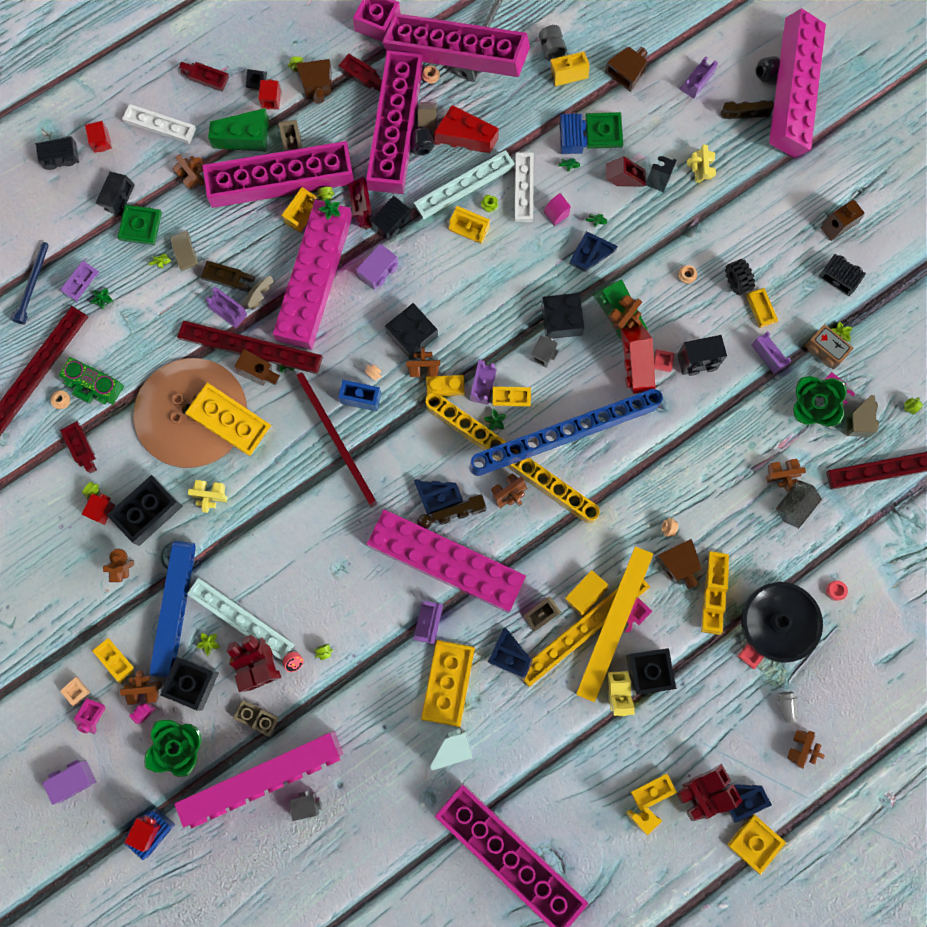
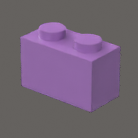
[356,243,398,290]
[42,760,97,805]

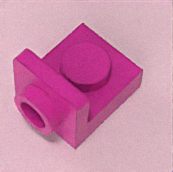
[74,698,106,734]

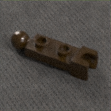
[417,494,487,529]

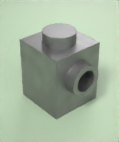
[530,335,559,368]
[289,790,322,821]

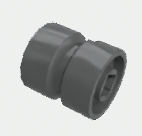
[539,25,567,60]

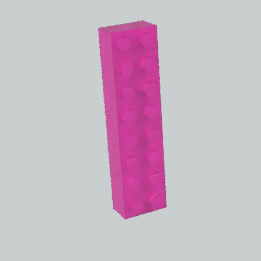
[769,8,826,158]
[383,13,530,77]
[366,50,423,194]
[203,141,354,208]
[273,200,353,350]
[367,509,526,614]
[174,732,344,829]
[435,783,589,927]

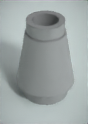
[777,691,798,723]

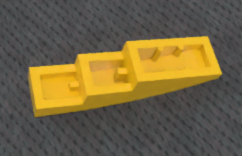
[701,551,729,635]

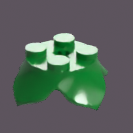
[793,376,847,427]
[144,720,201,777]

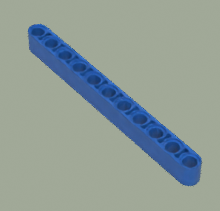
[469,389,663,476]

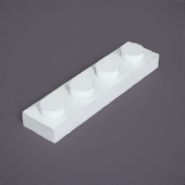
[122,104,196,144]
[515,152,534,222]

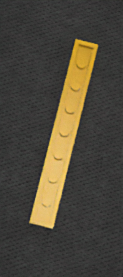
[576,546,653,703]
[523,580,650,687]

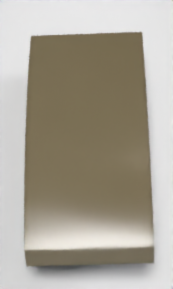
[170,230,198,271]
[242,275,274,310]
[233,699,279,737]

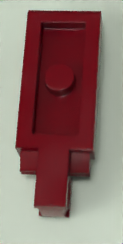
[338,53,382,92]
[179,61,229,92]
[348,177,372,230]
[60,421,97,474]

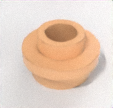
[422,65,440,84]
[678,265,697,284]
[365,364,382,381]
[51,390,70,409]
[661,517,678,537]

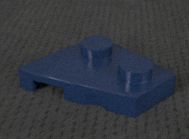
[569,231,618,272]
[414,479,463,515]
[488,628,533,680]
[727,784,772,823]

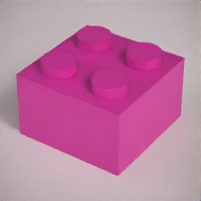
[353,0,401,42]

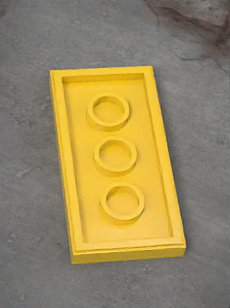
[185,382,271,457]
[421,640,475,727]

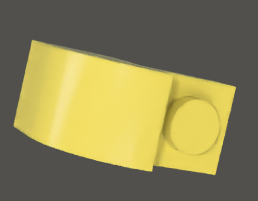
[608,671,635,716]

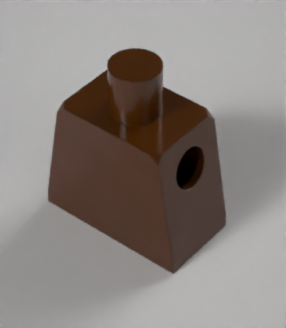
[605,47,648,92]
[296,59,332,104]
[820,200,865,241]
[235,349,280,386]
[655,539,701,589]

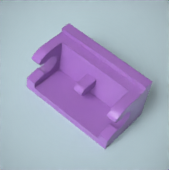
[680,57,718,99]
[60,261,99,303]
[206,286,247,329]
[751,331,792,374]
[470,360,497,405]
[413,601,443,645]

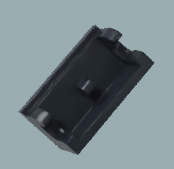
[646,156,677,192]
[95,172,135,216]

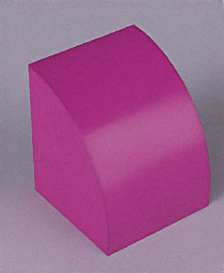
[544,193,571,226]

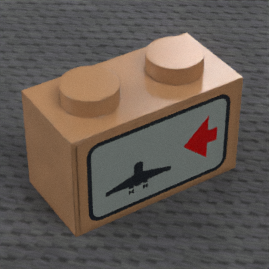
[805,324,854,370]

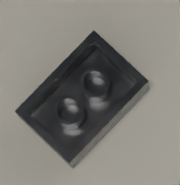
[107,475,183,546]

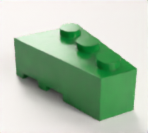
[208,108,269,151]
[593,279,648,339]

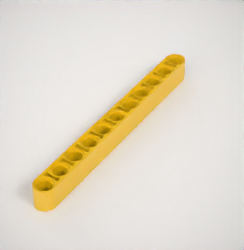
[426,393,600,523]

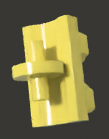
[687,144,716,183]
[188,480,227,513]

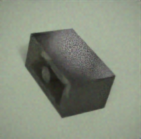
[776,480,822,528]

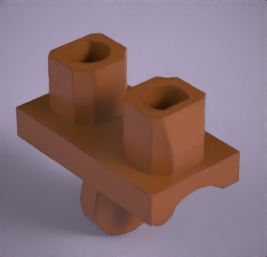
[173,154,205,189]
[608,295,642,330]
[406,347,441,377]
[766,458,806,492]
[491,473,528,509]
[103,548,134,582]
[120,670,162,705]
[787,730,825,770]

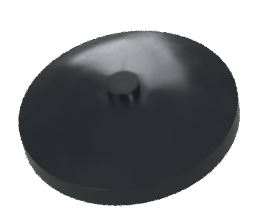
[741,582,823,663]

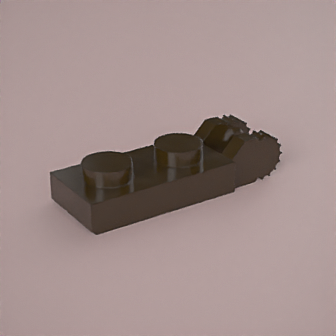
[720,100,774,119]
[201,261,255,292]

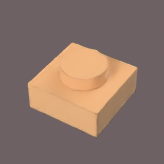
[60,677,90,706]

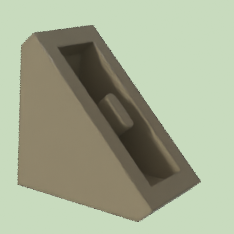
[418,103,437,137]
[279,119,303,151]
[523,596,561,632]

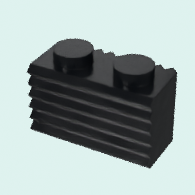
[35,136,79,170]
[370,195,411,240]
[818,254,866,296]

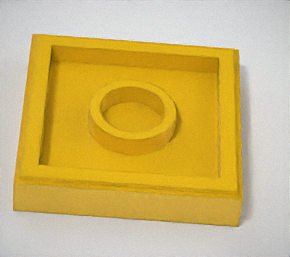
[727,814,786,875]

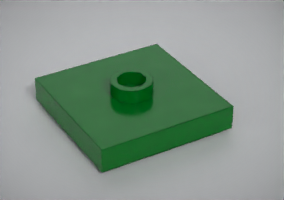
[585,112,623,149]
[117,205,162,245]

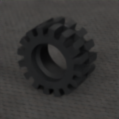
[725,259,756,295]

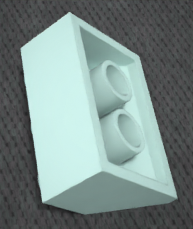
[430,729,472,770]

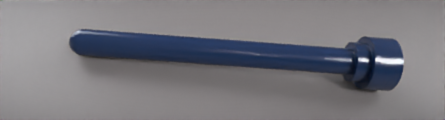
[11,242,49,325]

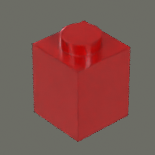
[258,79,281,110]
[85,121,112,153]
[81,493,115,525]
[124,815,161,852]

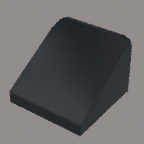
[246,69,267,89]

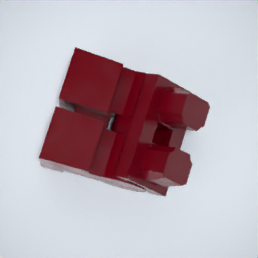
[226,634,282,692]
[676,764,742,821]

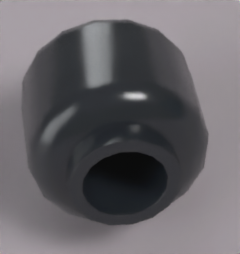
[755,56,780,82]
[411,127,434,156]

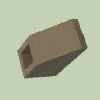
[846,395,879,437]

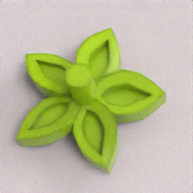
[148,254,171,268]
[831,322,852,342]
[196,633,221,656]

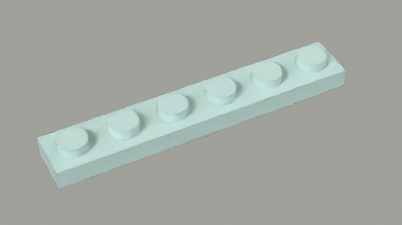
[413,150,515,220]
[187,578,295,661]

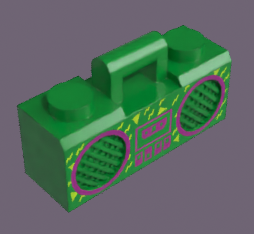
[59,357,124,405]

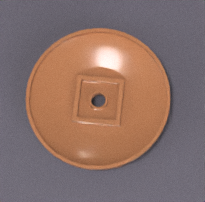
[133,358,247,468]

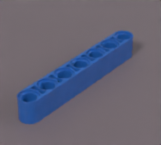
[150,541,196,678]

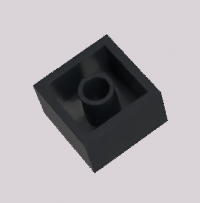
[541,293,585,339]
[385,303,438,360]
[677,335,727,376]
[626,648,676,695]
[160,657,219,711]

